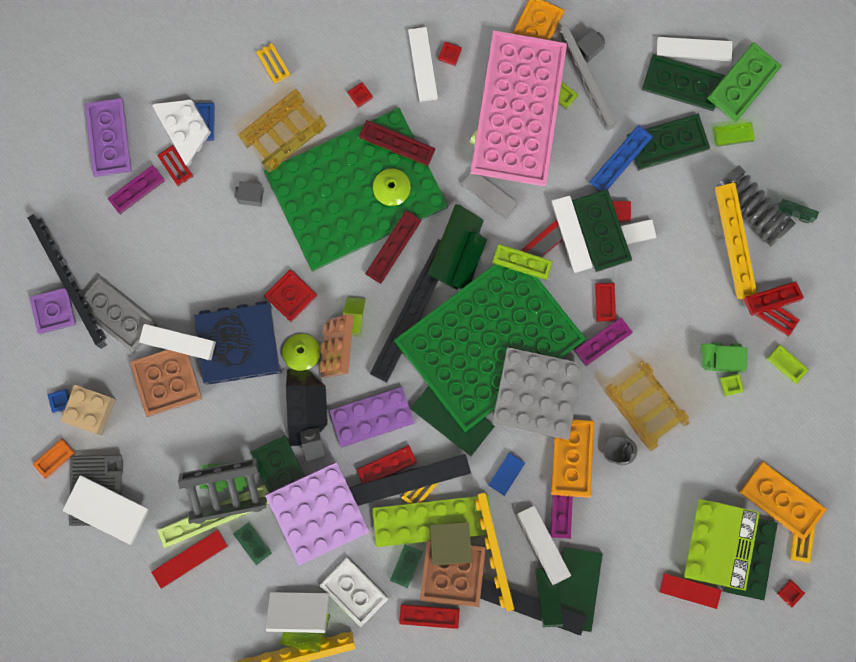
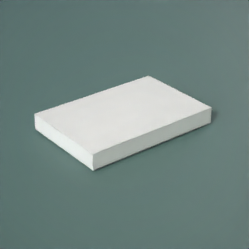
[319,557,388,627]
[265,592,329,633]

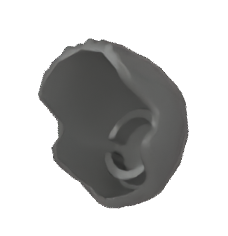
[603,435,637,466]

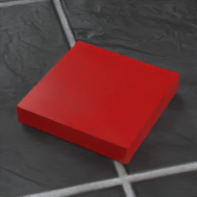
[264,269,317,322]

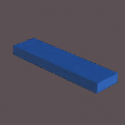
[589,125,653,192]

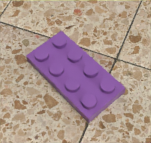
[85,98,132,177]
[329,387,415,448]

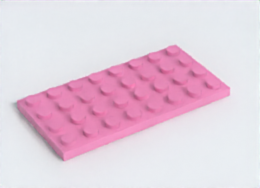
[470,30,567,186]

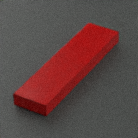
[151,530,229,589]

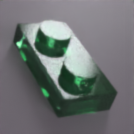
[778,199,819,223]
[233,522,273,565]
[390,544,423,588]

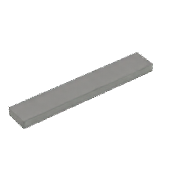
[559,24,615,131]

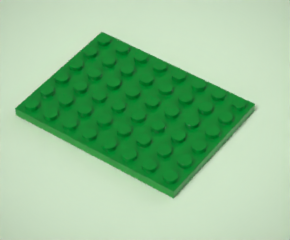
[264,108,448,272]
[394,264,586,433]

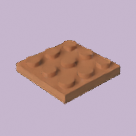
[319,314,354,378]
[130,350,203,417]
[420,541,486,608]

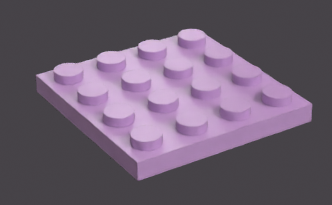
[265,461,370,565]

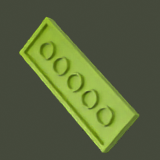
[372,495,491,547]

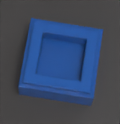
[47,389,70,413]

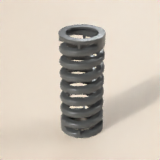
[714,165,796,247]

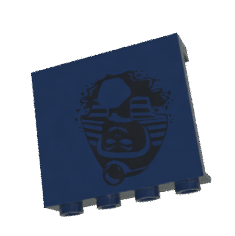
[194,301,282,385]

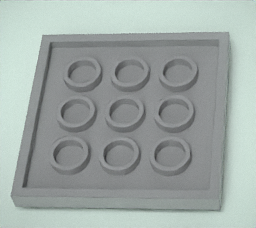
[492,347,583,440]

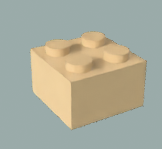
[61,385,116,436]

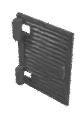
[69,455,123,526]

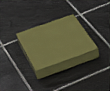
[430,522,472,566]

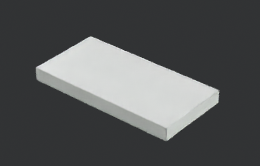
[63,475,149,545]

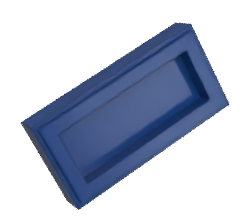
[195,103,215,141]
[488,453,525,496]

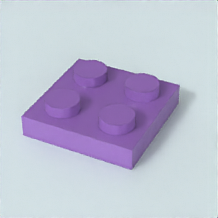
[29,288,77,335]

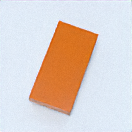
[32,439,75,479]

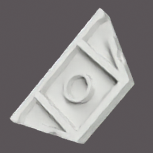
[152,100,211,166]

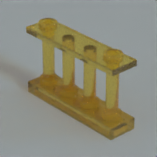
[238,89,327,173]
[604,360,690,452]

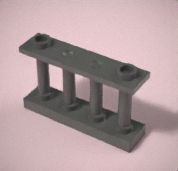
[178,458,267,524]

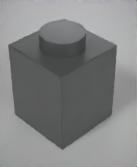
[576,29,605,63]
[234,181,264,207]
[300,427,326,461]

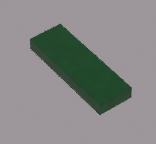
[452,232,487,290]
[535,568,563,628]

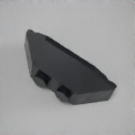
[286,369,328,446]

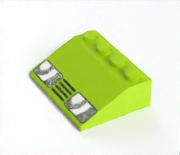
[684,499,760,591]

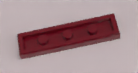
[359,120,436,167]
[365,210,422,284]

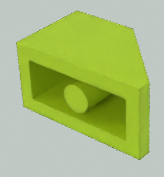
[343,297,366,337]

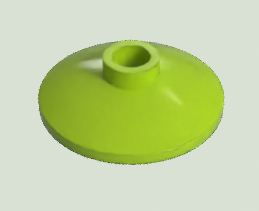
[373,169,411,206]
[282,334,320,371]

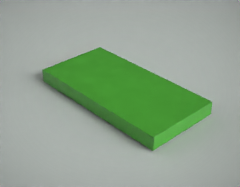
[707,42,782,122]

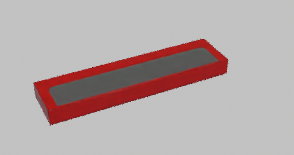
[520,220,563,257]

